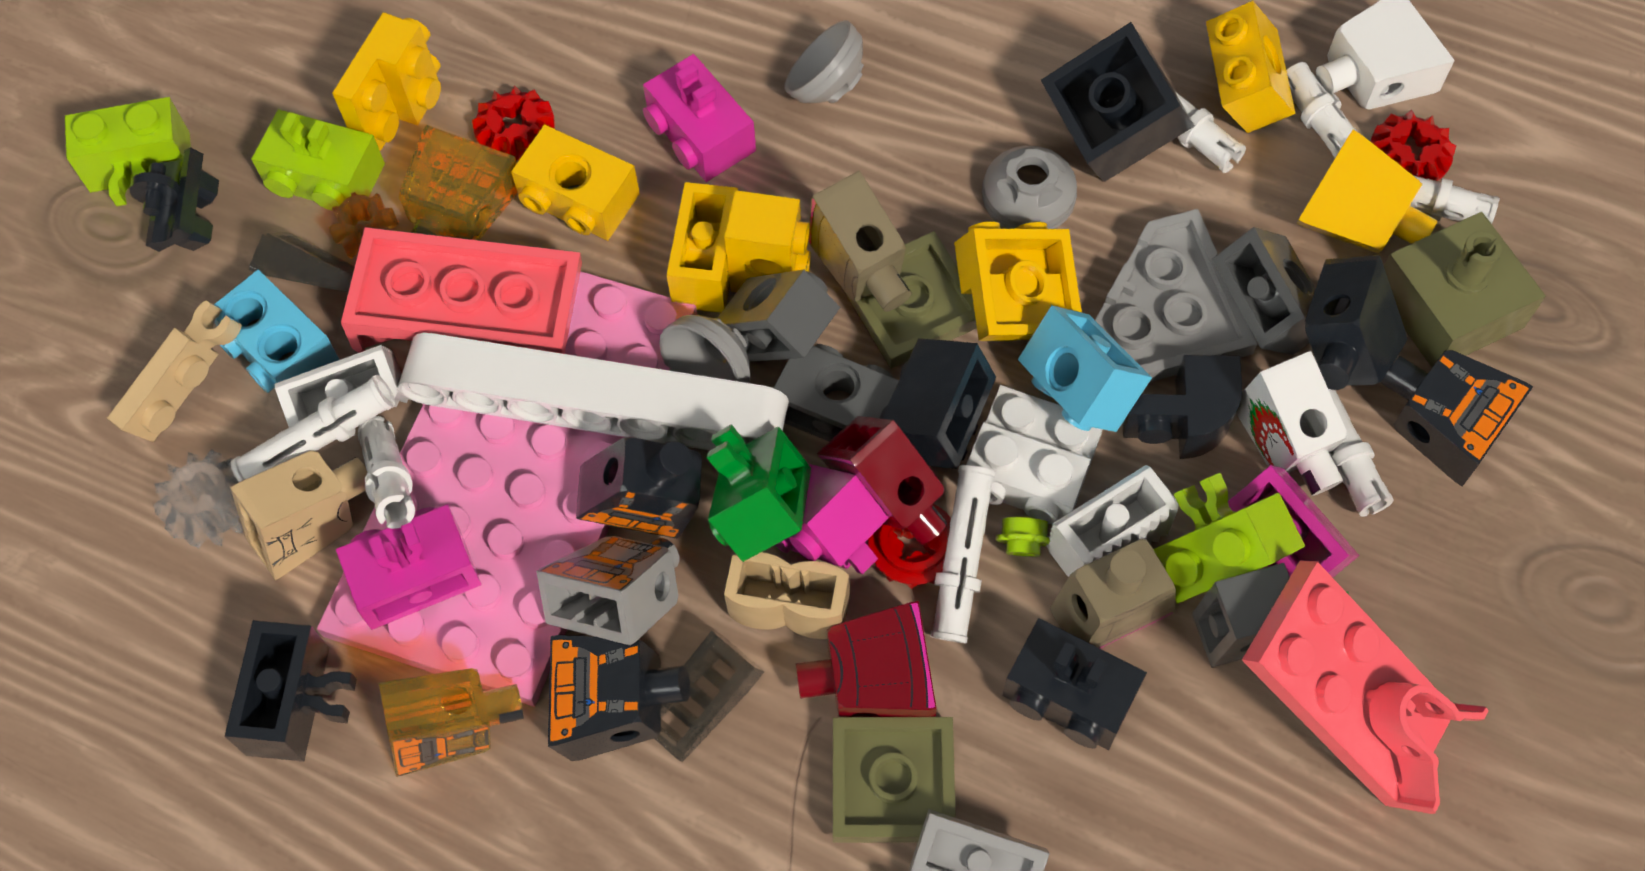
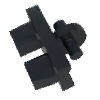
[130,147,219,252]

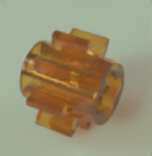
[328,192,399,259]

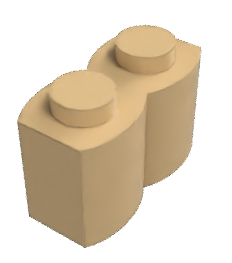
[724,552,850,639]

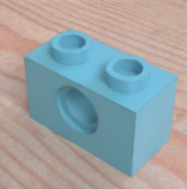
[1018,305,1152,432]

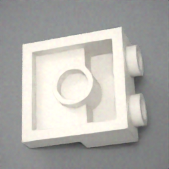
[967,385,1103,524]

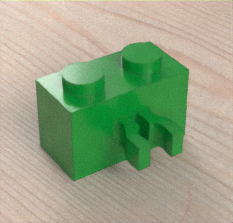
[707,424,812,562]

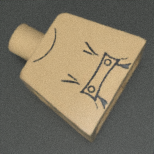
[230,451,368,581]

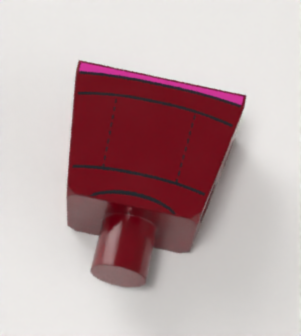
[817,416,947,544]
[795,601,937,717]

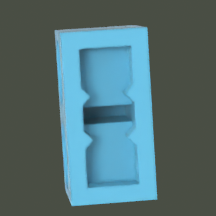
[214,269,340,393]

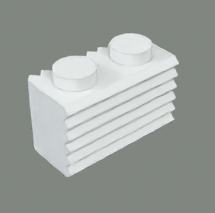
[274,345,409,427]
[1046,465,1179,577]

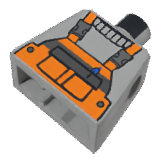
[536,536,680,645]

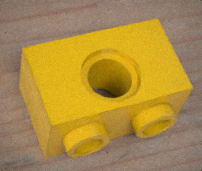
[1206,1,1296,133]
[511,124,640,241]
[667,182,738,313]
[724,190,811,293]

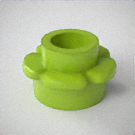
[995,517,1050,557]

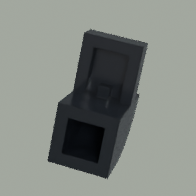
[1122,355,1242,459]

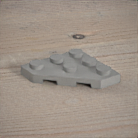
[1095,209,1257,382]

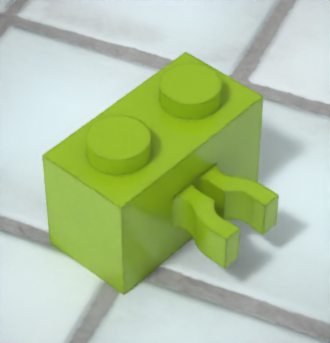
[65,97,191,206]
[251,109,385,214]
[1153,473,1305,604]

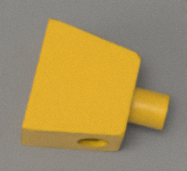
[1297,129,1438,253]

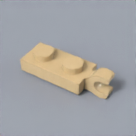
[107,300,242,442]

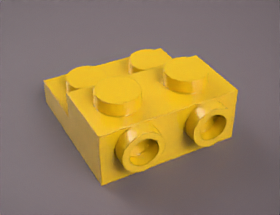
[332,12,441,151]
[954,222,1082,341]

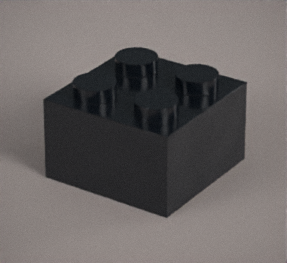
[1041,22,1195,182]

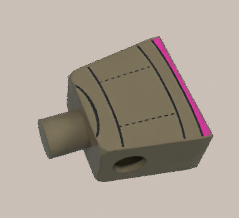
[808,171,912,312]
[1050,539,1176,649]

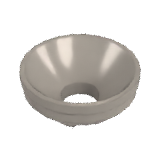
[785,20,864,103]
[982,145,1077,229]
[659,315,750,383]

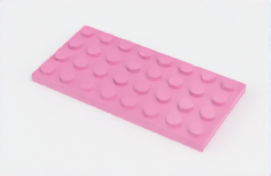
[317,272,698,707]

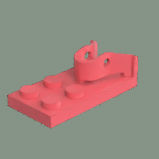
[341,227,582,354]
[1242,561,1488,814]

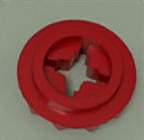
[472,85,555,160]
[1370,109,1457,181]
[868,504,951,589]

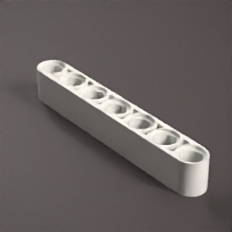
[398,333,789,451]

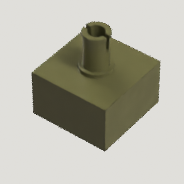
[1384,211,1546,367]

